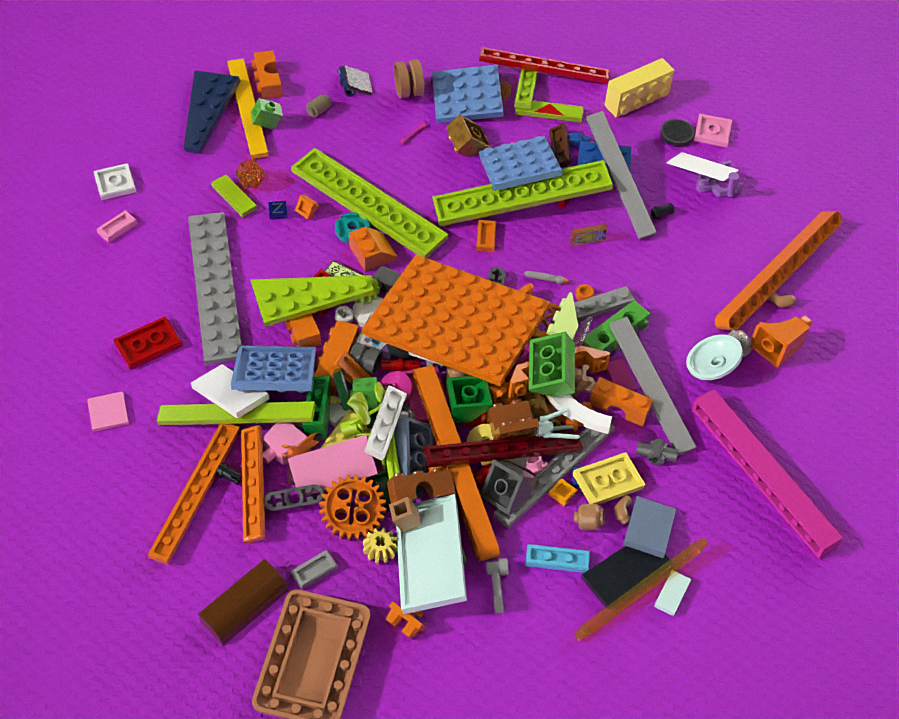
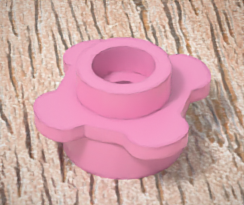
[524,456,548,473]

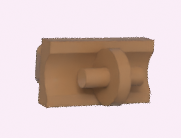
[570,364,596,399]

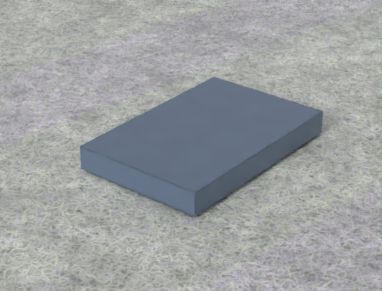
[623,496,676,558]

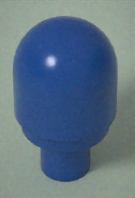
[568,133,589,146]

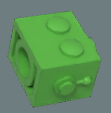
[250,98,283,129]
[349,377,378,408]

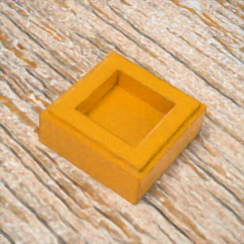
[548,478,577,506]

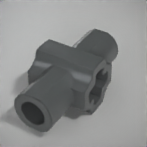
[636,439,678,466]

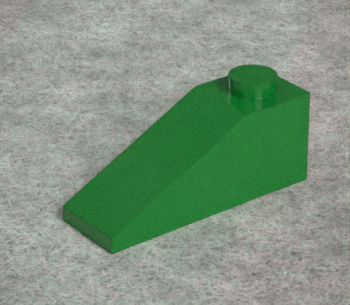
[302,376,331,438]

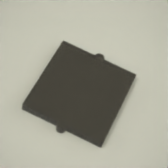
[343,66,373,95]

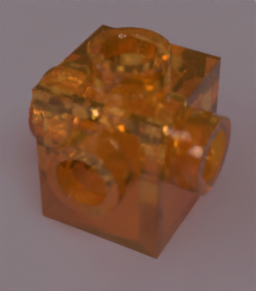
[235,158,265,189]

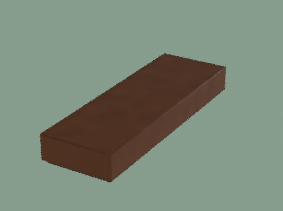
[549,123,572,168]

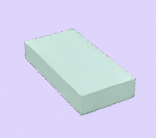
[654,570,691,616]

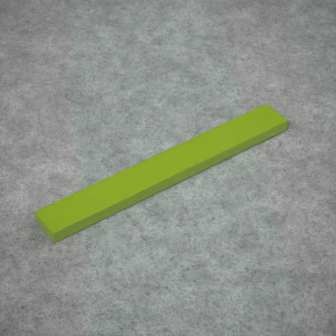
[157,401,316,425]

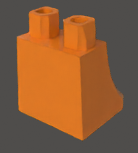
[751,315,812,368]

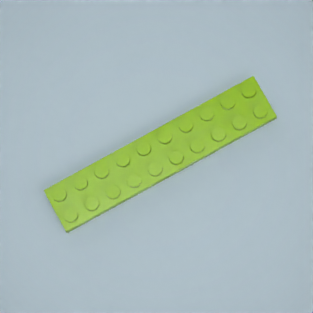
[291,148,448,258]
[432,160,613,226]

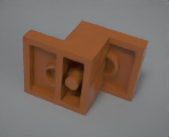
[485,399,539,440]

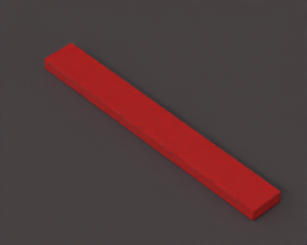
[479,47,609,84]

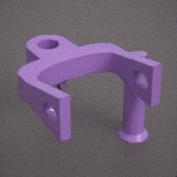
[696,160,743,198]

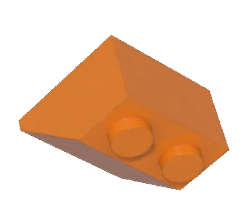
[349,227,398,272]

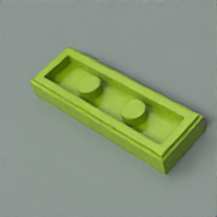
[211,175,257,218]

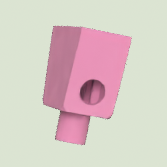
[263,422,307,465]

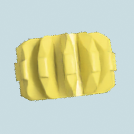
[363,528,398,564]

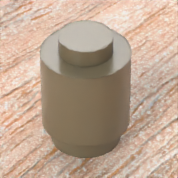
[306,94,332,118]

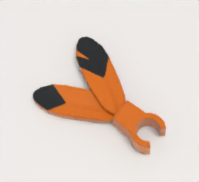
[281,433,323,458]

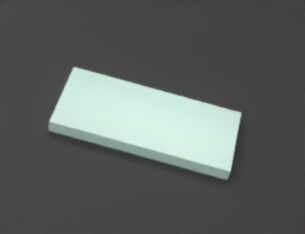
[396,494,467,614]

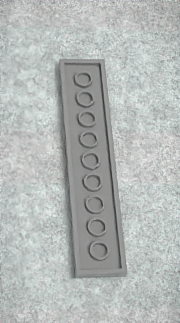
[188,212,241,365]

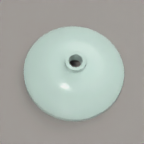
[686,335,743,380]

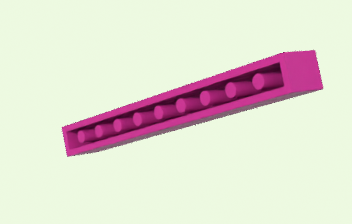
[692,389,843,559]

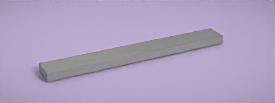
[586,111,656,240]
[609,317,696,456]
[494,424,615,529]

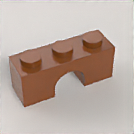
[387,468,456,503]

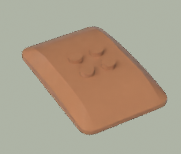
[252,590,370,719]

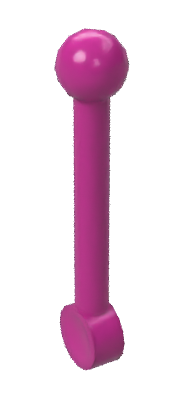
[400,123,426,145]

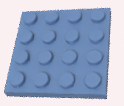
[432,65,504,123]
[479,136,562,191]
[231,346,316,392]

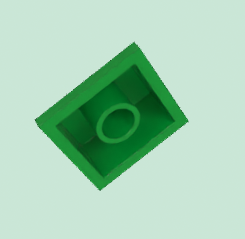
[446,376,493,423]

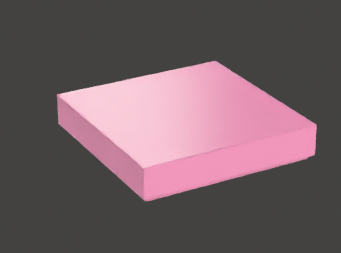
[694,114,732,148]

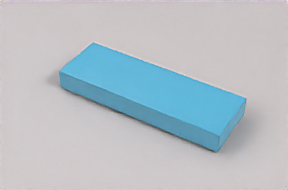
[525,544,590,573]

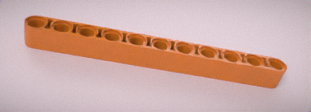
[715,211,842,331]
[413,365,500,562]

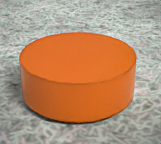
[575,284,594,301]

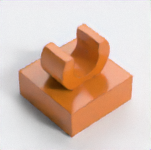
[295,194,319,219]

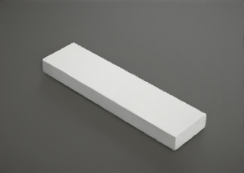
[364,385,407,460]

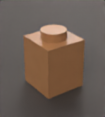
[389,497,422,533]

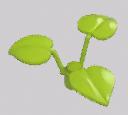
[340,382,387,470]

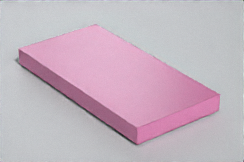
[287,435,378,498]

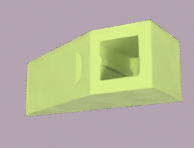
[546,292,578,340]

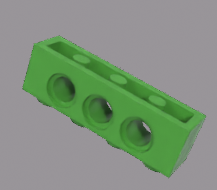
[580,300,650,353]

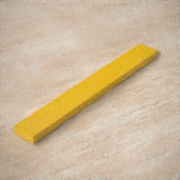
[227,59,268,159]

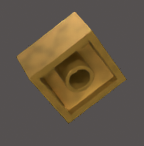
[446,114,492,157]

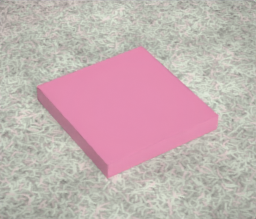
[87,391,129,432]

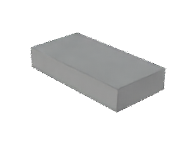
[290,550,338,590]

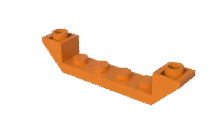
[508,346,610,399]

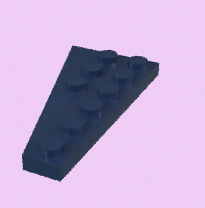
[184,70,241,154]

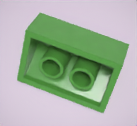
[529,331,575,397]

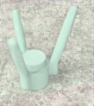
[535,408,580,439]

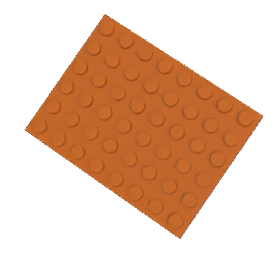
[362,255,550,386]

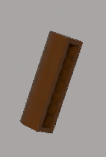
[198,559,289,646]

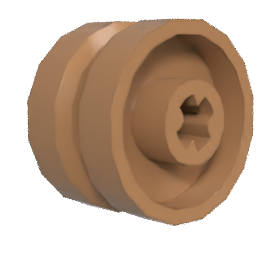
[394,59,424,99]

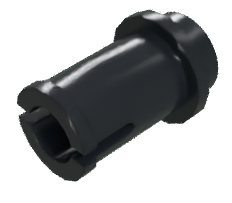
[651,203,675,220]
[216,463,242,485]

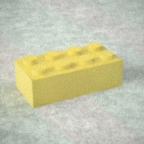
[605,58,674,118]

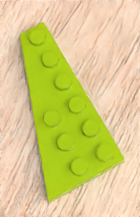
[250,275,374,327]

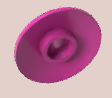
[380,371,413,406]

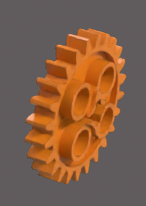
[319,474,386,541]

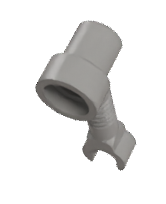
[486,558,509,613]

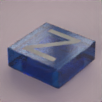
[268,201,287,219]

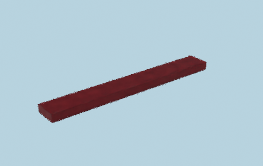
[424,432,583,468]

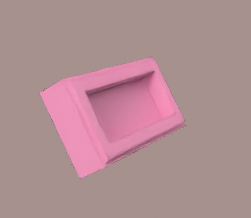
[97,210,137,243]

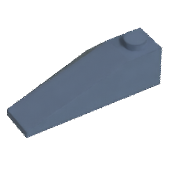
[394,417,434,499]

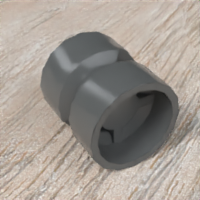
[349,342,383,374]

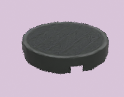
[660,119,694,147]

